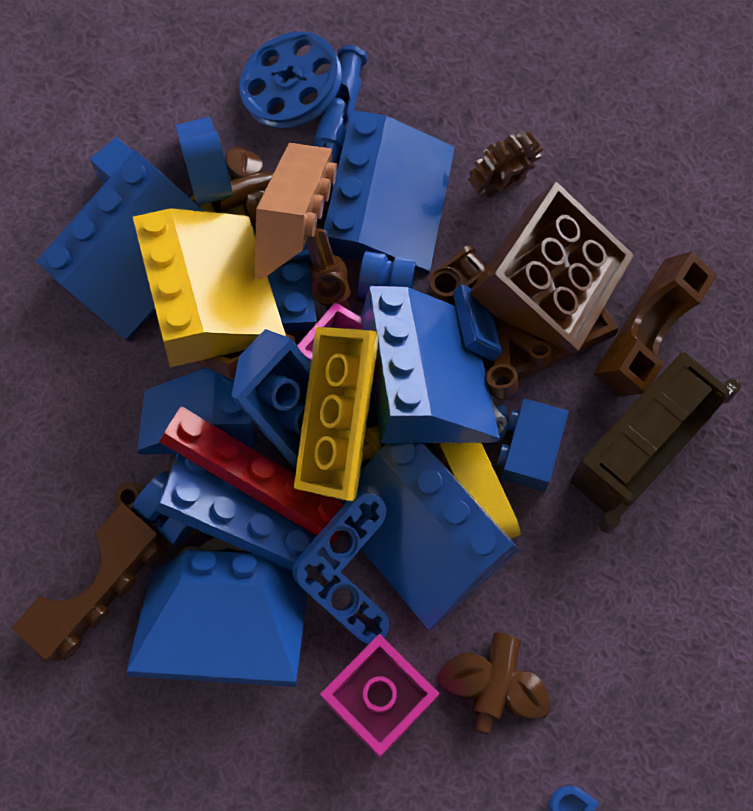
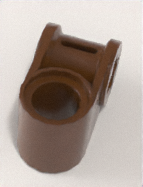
[427,245,487,306]

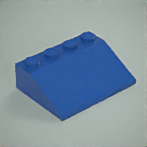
[324,110,455,273]
[36,150,205,341]
[361,286,500,443]
[339,443,520,631]

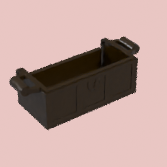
[570,352,740,533]

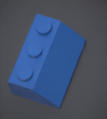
[232,329,311,470]

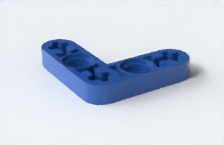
[292,492,390,644]

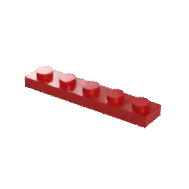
[159,406,347,545]

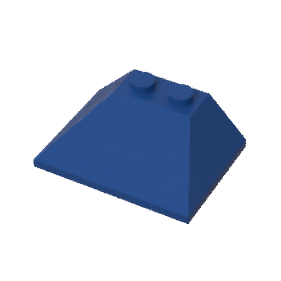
[127,550,307,687]

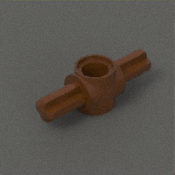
[306,228,351,311]

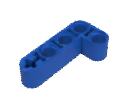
[176,116,234,206]

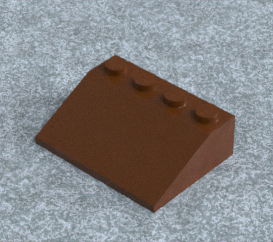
[469,181,634,354]

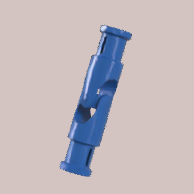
[314,45,368,170]

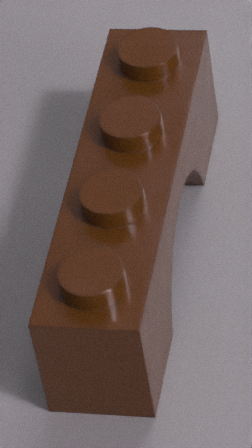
[594,251,717,397]
[12,503,166,662]

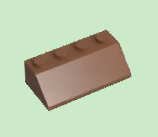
[254,143,337,279]

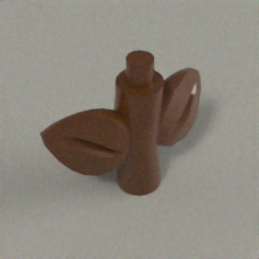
[211,146,275,229]
[438,632,550,735]

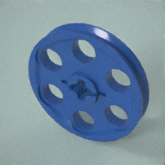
[239,31,342,129]

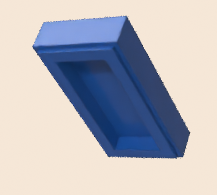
[453,284,502,361]

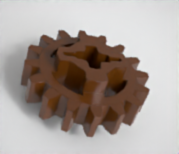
[468,131,543,197]

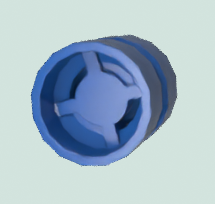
[357,251,417,300]
[132,471,195,546]

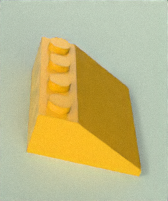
[133,208,286,368]

